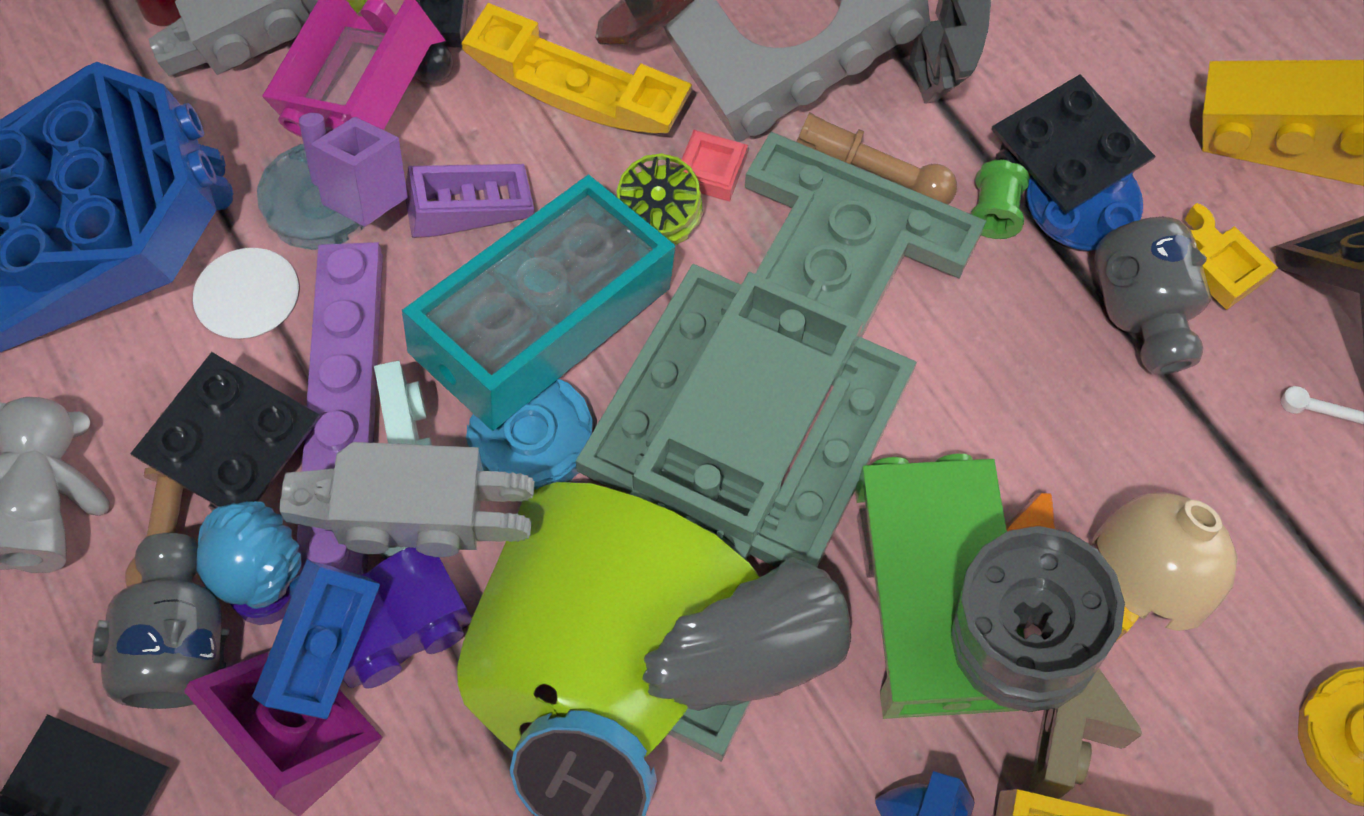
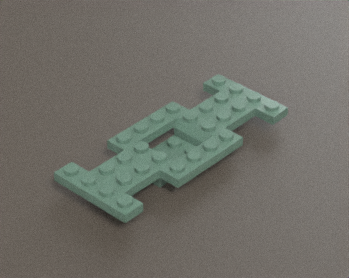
[575,132,986,762]

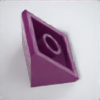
[184,651,383,816]

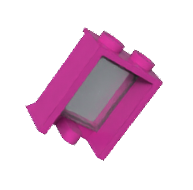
[262,0,445,137]

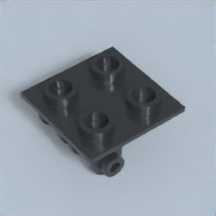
[991,74,1156,214]
[130,352,320,511]
[0,714,171,816]

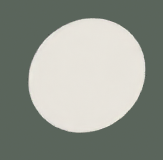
[193,248,299,339]

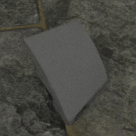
[909,0,991,104]

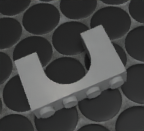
[660,0,930,142]

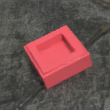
[679,130,748,202]

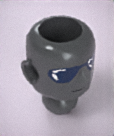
[1094,216,1211,375]
[92,533,230,709]

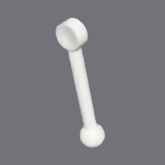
[1281,386,1364,424]

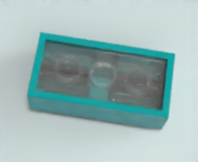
[402,174,676,431]

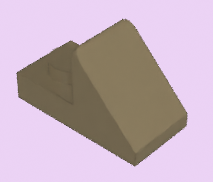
[1029,668,1142,799]

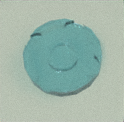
[257,144,364,250]

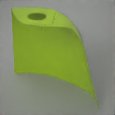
[457,482,760,757]

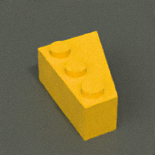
[1202,60,1364,186]

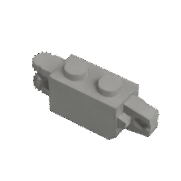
[149,0,318,76]
[280,442,534,557]

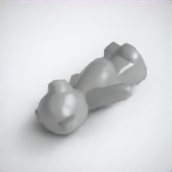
[0,396,110,573]

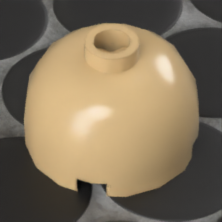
[1092,492,1238,631]

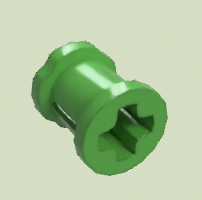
[971,160,1030,239]

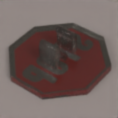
[595,0,694,44]

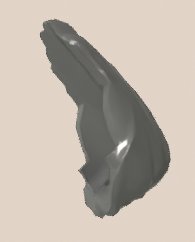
[642,557,852,711]

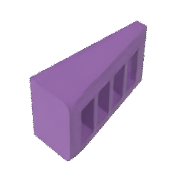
[405,164,534,238]

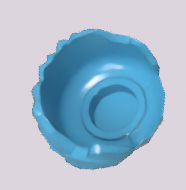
[196,501,302,609]

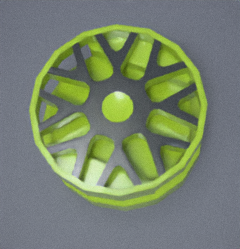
[617,153,703,245]

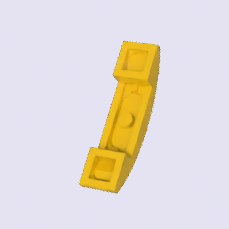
[462,3,692,133]

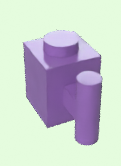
[299,113,408,227]

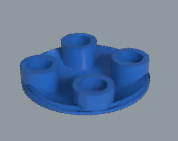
[1027,173,1143,251]

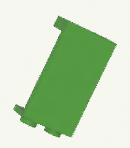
[855,454,1025,719]

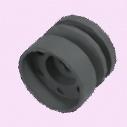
[951,526,1125,712]

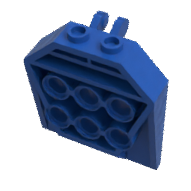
[0,62,234,352]

